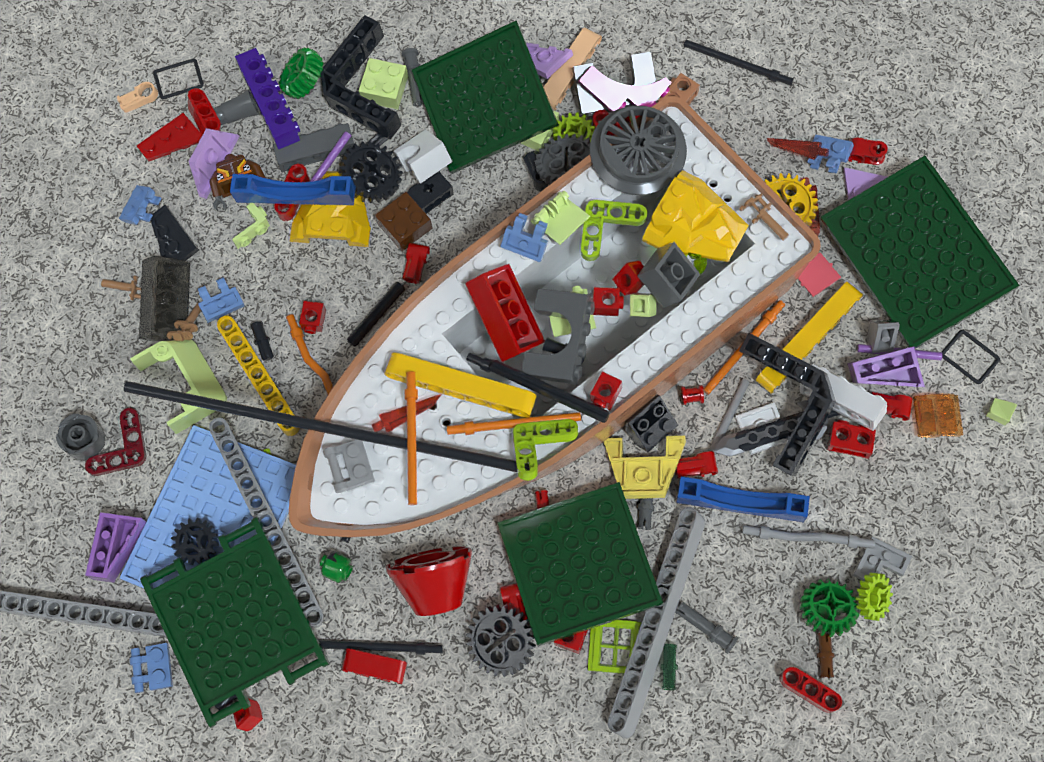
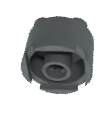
[56,414,105,460]

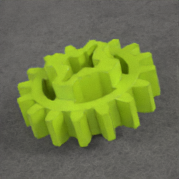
[553,112,595,150]
[856,572,893,621]

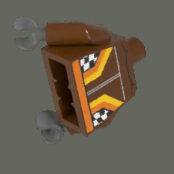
[209,154,266,212]

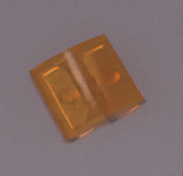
[913,394,963,438]

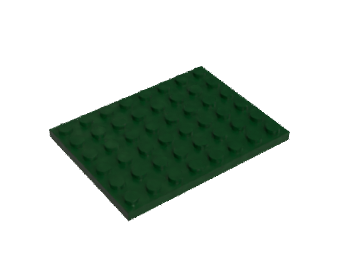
[820,155,1020,349]

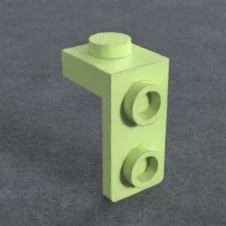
[232,203,270,249]

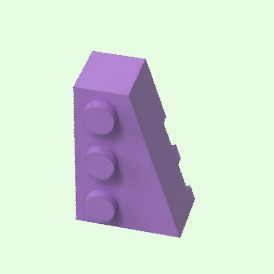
[847,346,925,387]
[85,512,146,583]

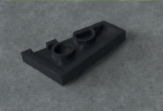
[151,205,199,274]

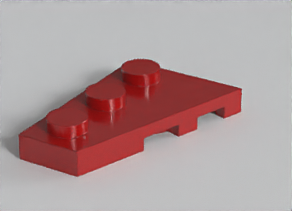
[136,113,202,162]

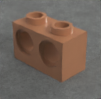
[657,73,700,105]

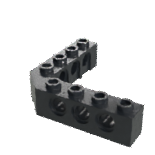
[320,15,401,140]
[739,333,836,476]

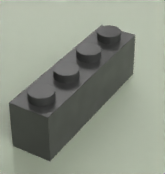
[273,123,354,172]

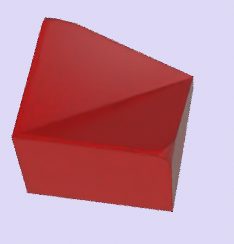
[233,698,263,731]

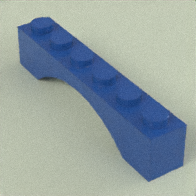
[230,174,356,205]
[676,477,810,523]

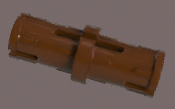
[817,633,835,678]

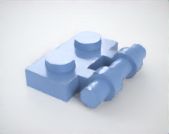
[129,643,173,693]

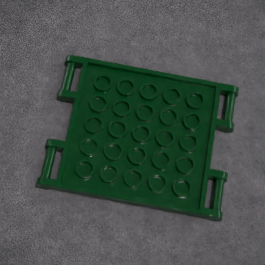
[140,516,330,728]

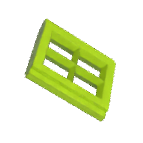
[588,620,642,674]

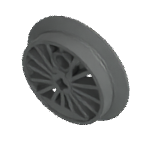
[590,106,687,195]

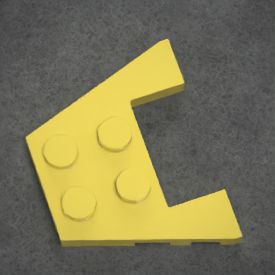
[604,436,686,499]

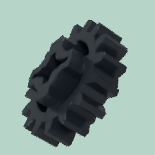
[171,518,219,565]

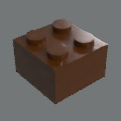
[375,192,433,252]

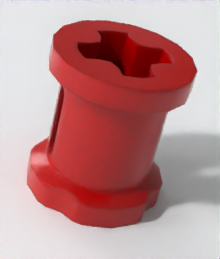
[681,385,704,405]

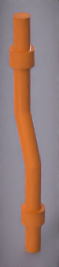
[286,314,333,395]

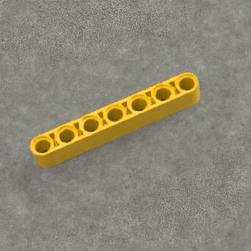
[755,282,863,394]
[217,316,300,436]
[384,352,537,418]

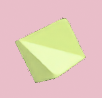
[630,293,656,317]
[986,398,1017,425]

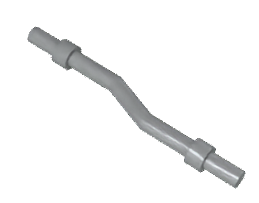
[742,525,875,549]

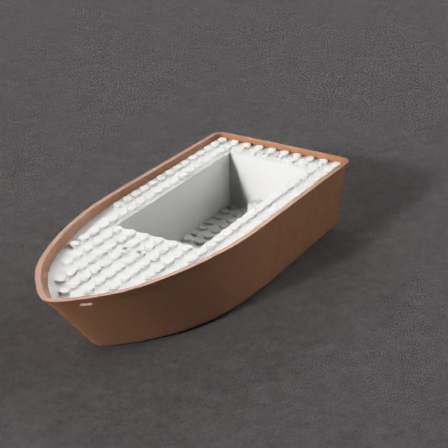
[289,96,821,537]

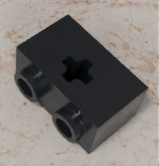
[407,171,454,214]

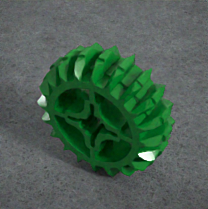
[279,47,324,99]
[799,578,859,638]

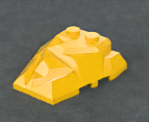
[642,170,749,262]
[290,171,371,247]

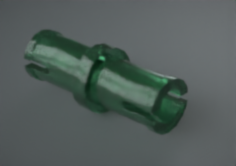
[661,644,678,691]

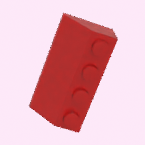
[465,264,545,362]

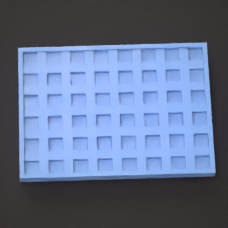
[120,425,296,589]

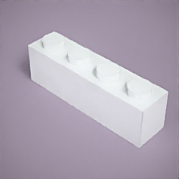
[799,364,887,431]

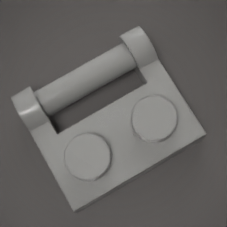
[323,440,375,493]

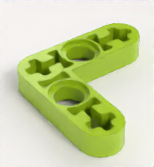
[581,200,647,261]
[513,419,578,481]

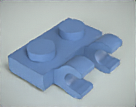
[808,135,854,174]
[119,185,162,225]
[501,213,548,262]
[197,278,244,323]

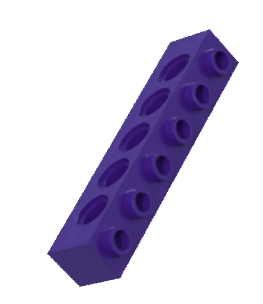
[235,48,301,150]

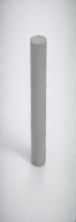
[708,379,750,455]

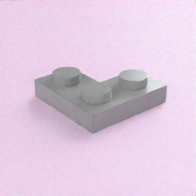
[853,536,912,581]

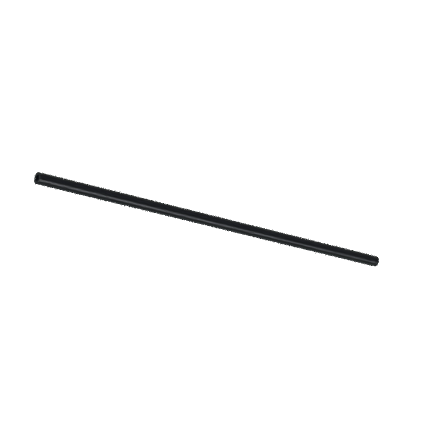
[124,381,530,472]

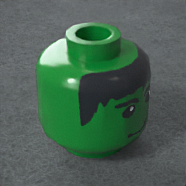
[319,551,353,583]

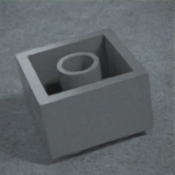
[637,242,700,308]

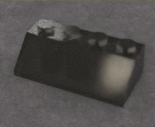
[139,255,190,341]

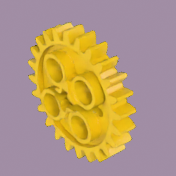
[764,173,818,226]

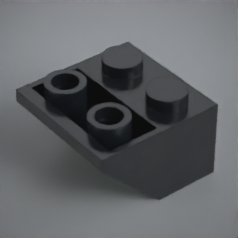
[625,394,678,452]

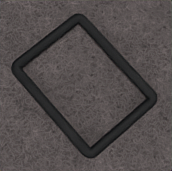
[153,58,204,99]
[942,330,1000,384]

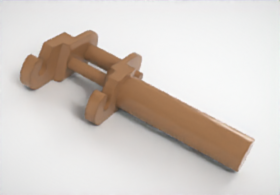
[739,193,789,241]
[101,275,154,302]
[167,303,201,341]

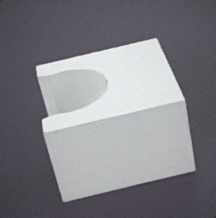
[394,129,452,183]

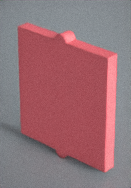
[798,252,841,297]

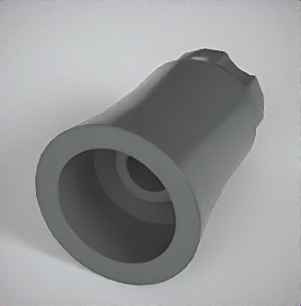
[214,89,259,125]

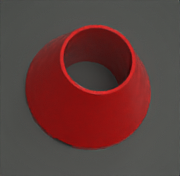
[385,546,472,616]

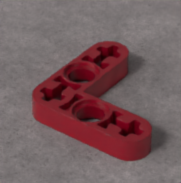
[85,408,147,476]

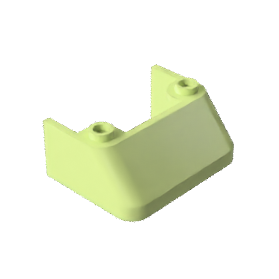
[130,340,227,434]

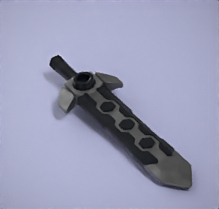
[713,400,841,457]

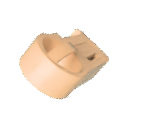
[117,82,158,113]

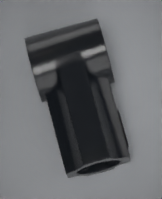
[523,151,551,192]

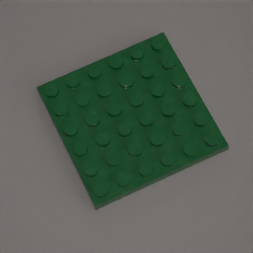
[412,20,559,174]
[498,482,663,647]

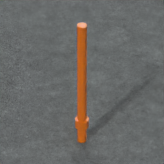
[703,300,785,395]
[404,371,418,505]
[447,412,581,435]

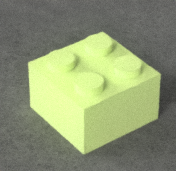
[358,58,408,110]

